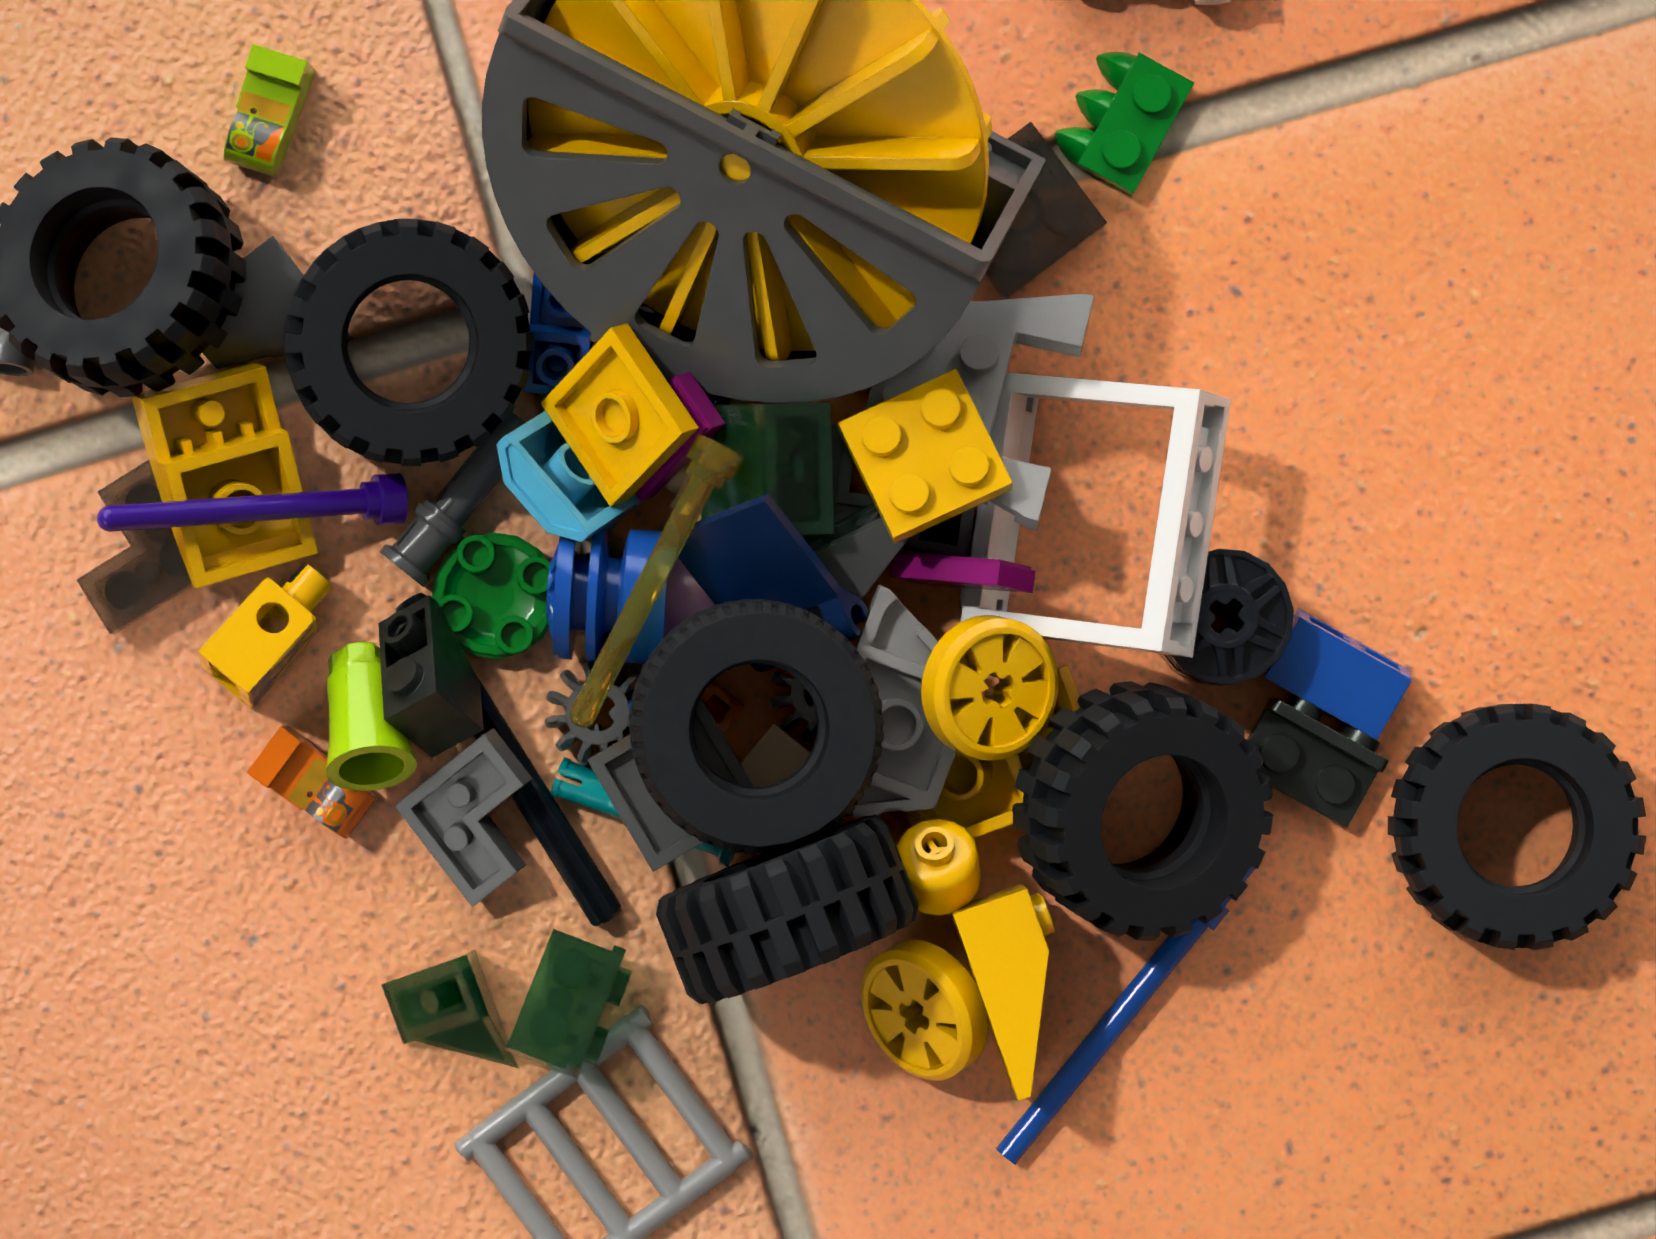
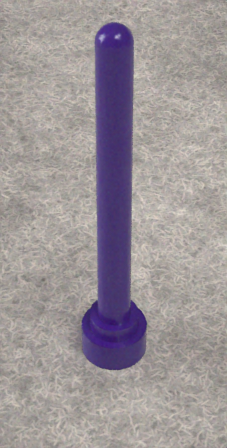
[97,473,408,532]

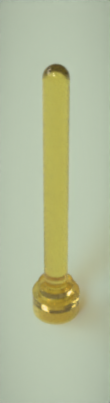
[570,434,744,728]

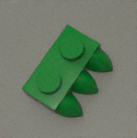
[1054,52,1194,197]

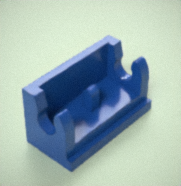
[1264,608,1412,740]

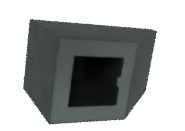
[378,595,484,758]

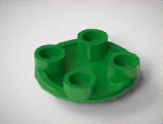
[432,532,550,659]

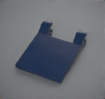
[664,493,869,672]

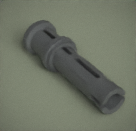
[380,412,525,587]

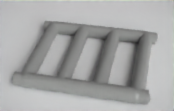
[454,1005,753,1239]

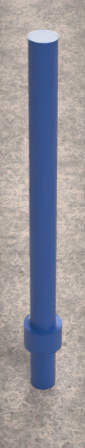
[996,866,1256,1165]

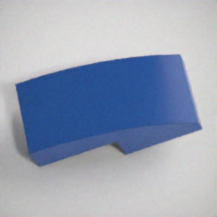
[522,273,593,395]

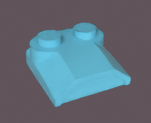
[496,411,645,542]

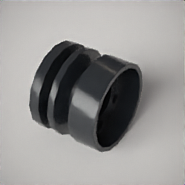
[1158,548,1294,686]

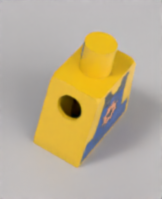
[198,563,333,710]

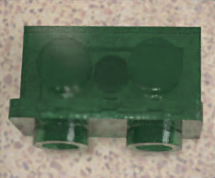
[506,929,633,1079]

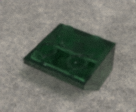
[699,402,834,535]

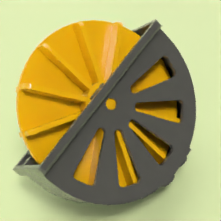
[482,0,1047,403]

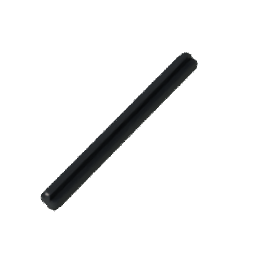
[396,593,622,927]

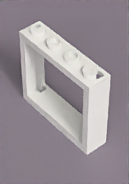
[960,373,1231,658]

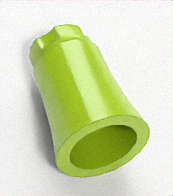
[326,642,417,791]

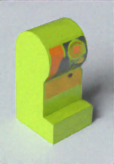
[224,44,316,176]

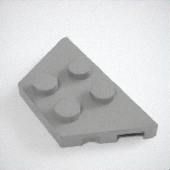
[844,584,956,817]

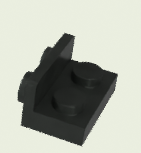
[1247,694,1389,828]

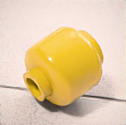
[897,819,981,916]

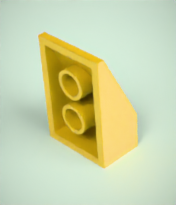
[951,883,1055,1101]

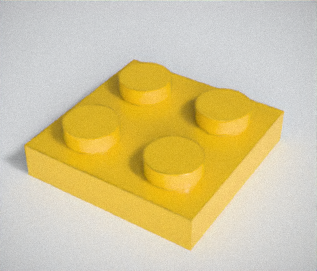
[541,323,699,507]
[838,369,1013,544]

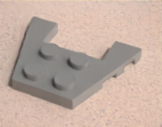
[865,294,1094,531]

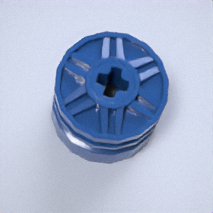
[546,529,673,664]

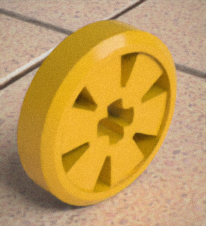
[921,615,1059,761]
[861,940,988,1081]

